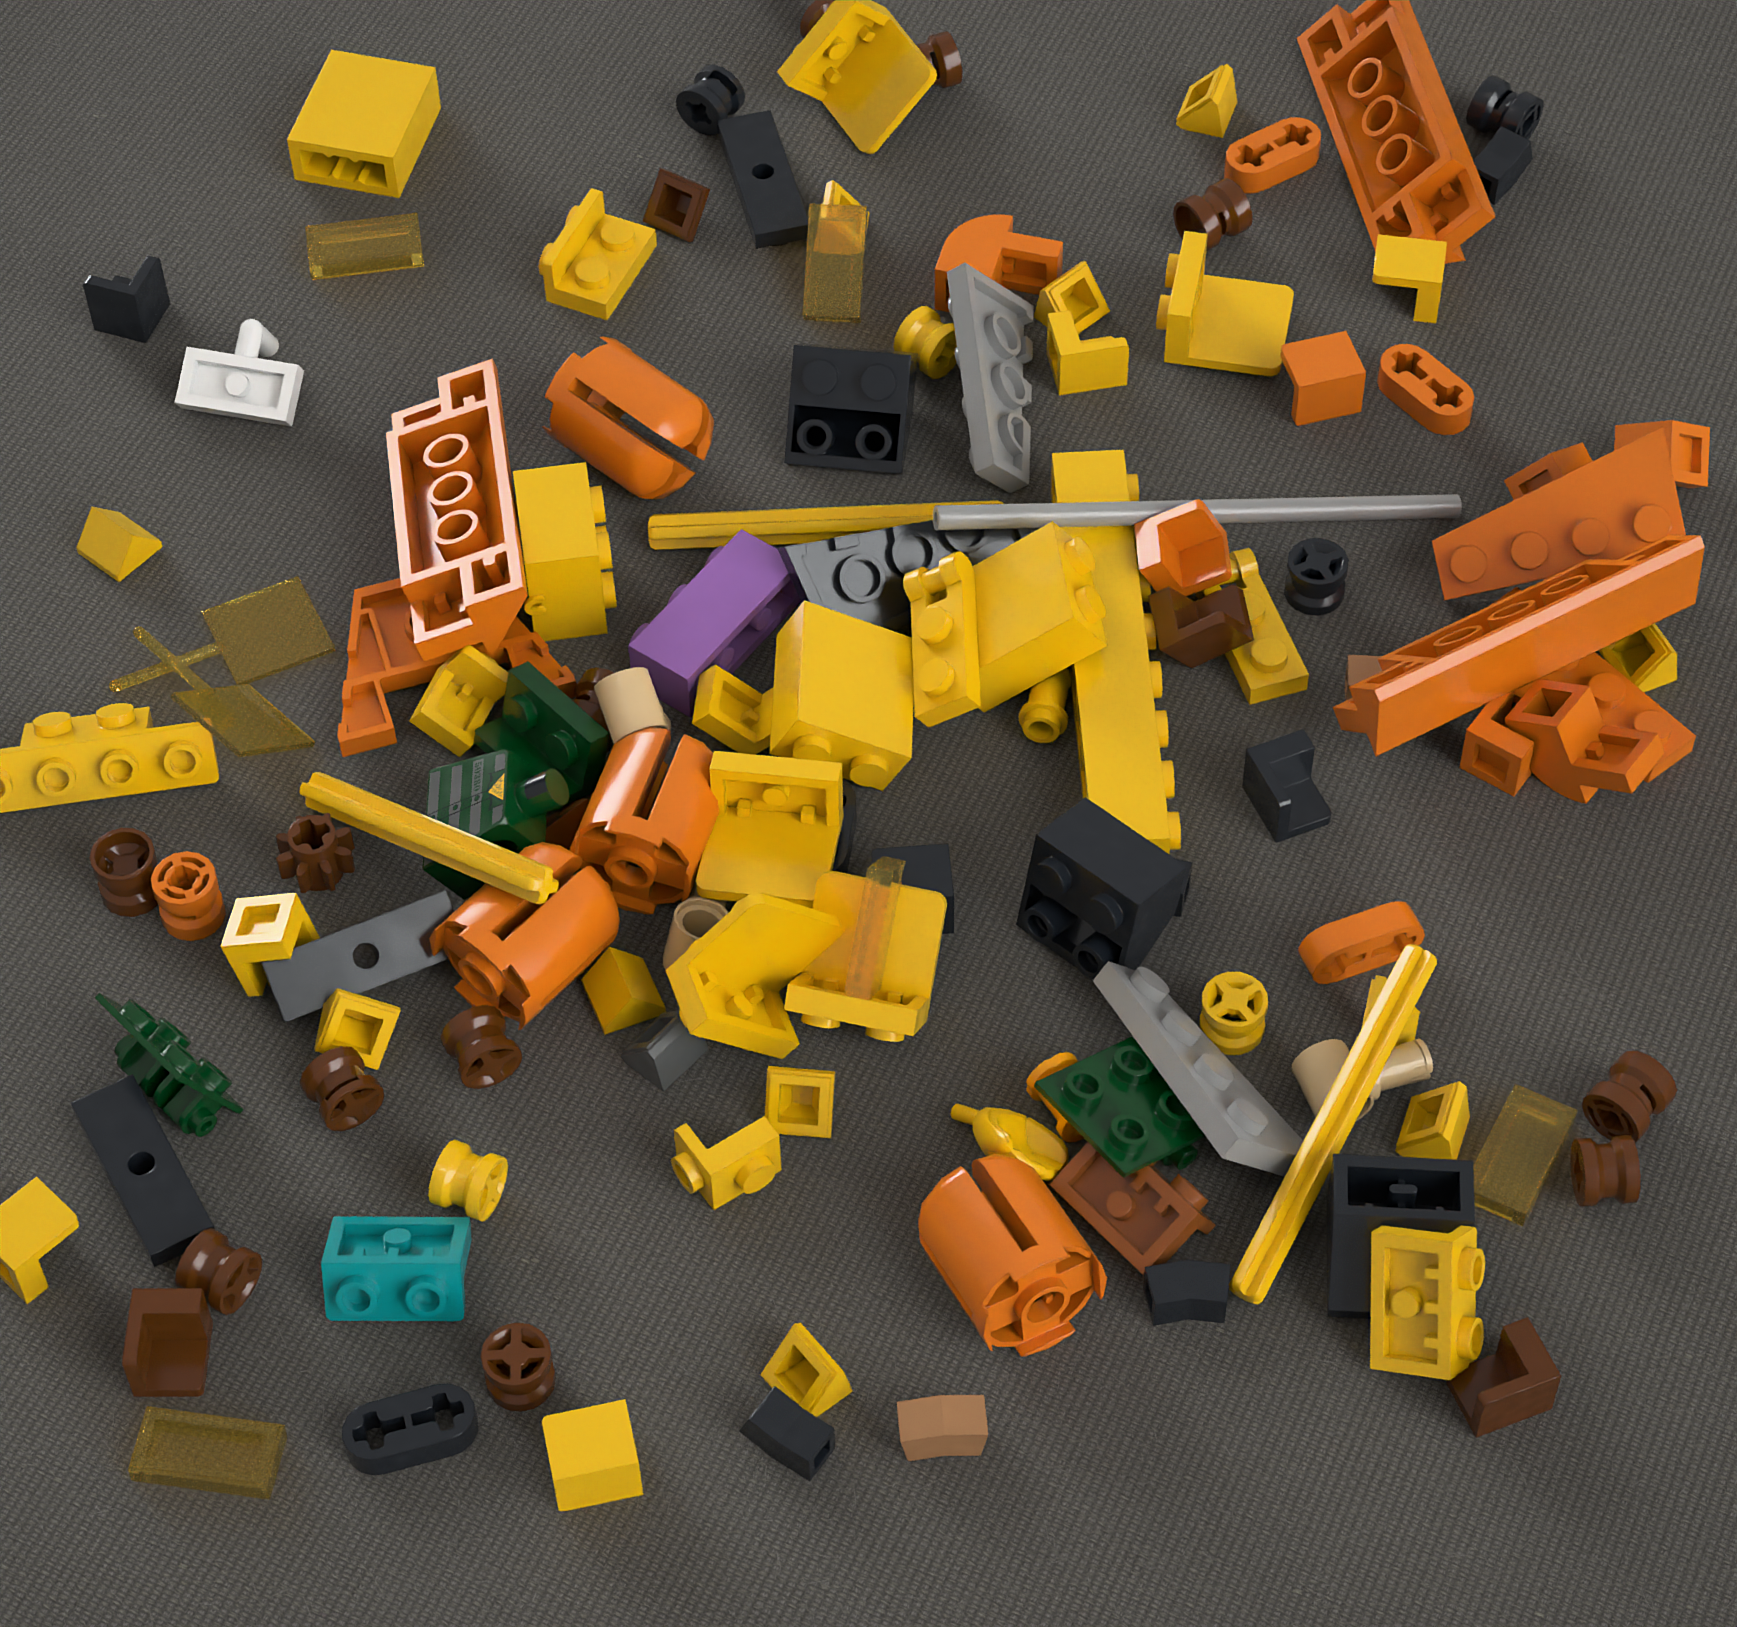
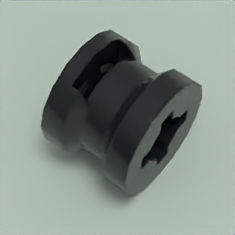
[676,64,745,136]
[1284,538,1349,616]

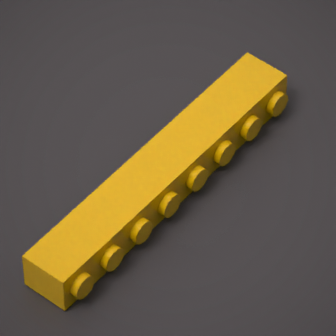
[1051,450,1181,854]

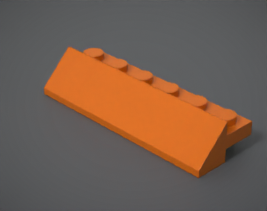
[1296,0,1496,264]
[386,358,528,661]
[1333,535,1705,757]

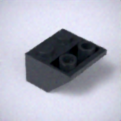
[784,343,918,474]
[1016,797,1187,980]
[1327,1154,1475,1319]

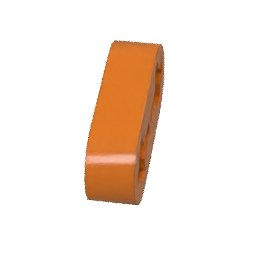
[1224,117,1321,193]
[1377,344,1474,435]
[1298,901,1425,984]

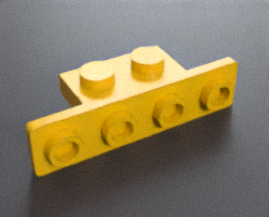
[0,703,219,813]

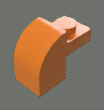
[935,214,1063,312]
[1505,679,1665,804]

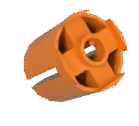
[543,336,714,499]
[569,727,719,915]
[429,842,620,1030]
[918,1154,1107,1357]

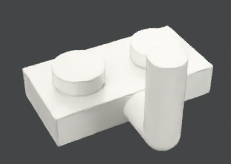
[174,319,304,427]

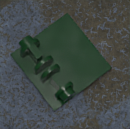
[95,993,244,1137]
[1034,1037,1206,1178]

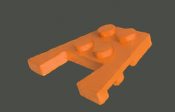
[337,578,576,757]

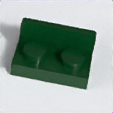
[474,662,610,811]

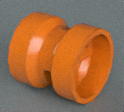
[151,851,226,941]

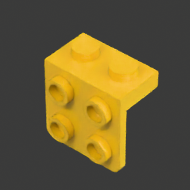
[777,0,937,154]
[1156,231,1294,376]
[696,751,843,909]
[784,871,947,1042]
[665,892,844,1059]

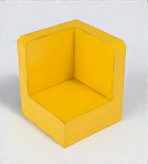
[1372,234,1447,323]
[1046,310,1129,395]
[220,893,320,997]
[0,1176,79,1304]
[542,1399,643,1512]

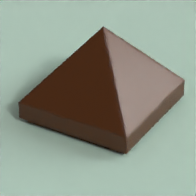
[643,168,710,242]

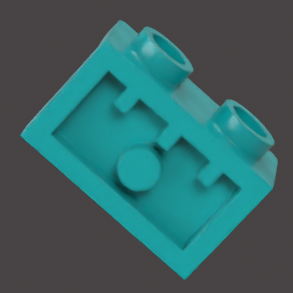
[321,1216,472,1321]

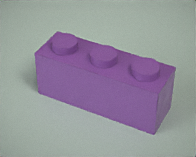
[628,529,801,718]

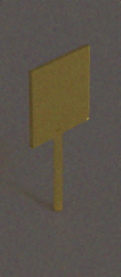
[109,576,335,692]
[133,626,316,757]

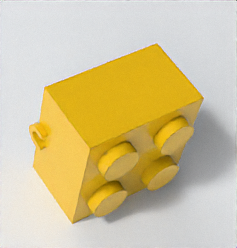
[513,462,617,641]

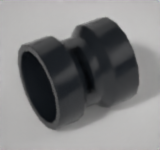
[1466,75,1544,140]

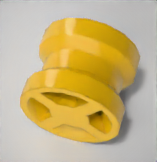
[893,306,957,379]
[1199,972,1268,1055]
[428,1139,508,1222]

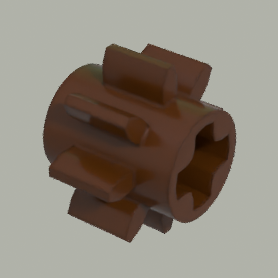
[276,813,355,894]

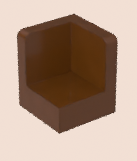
[1148,584,1254,668]
[122,1288,213,1397]
[1446,1317,1561,1438]

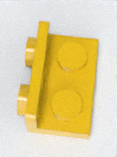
[539,188,657,320]
[1370,1225,1485,1380]

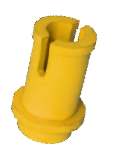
[1019,668,1072,743]

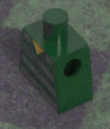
[422,749,569,900]

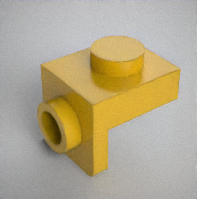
[409,645,508,757]
[692,664,774,755]
[671,1116,782,1210]

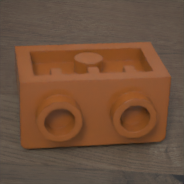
[1049,1142,1216,1275]

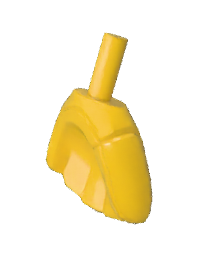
[951,1103,1069,1181]

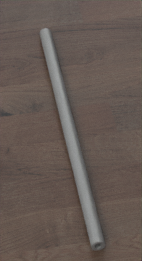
[933,494,1462,530]

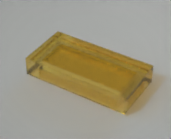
[802,203,868,323]
[305,213,424,280]
[844,856,905,1000]
[1473,1084,1578,1226]
[128,1406,287,1500]

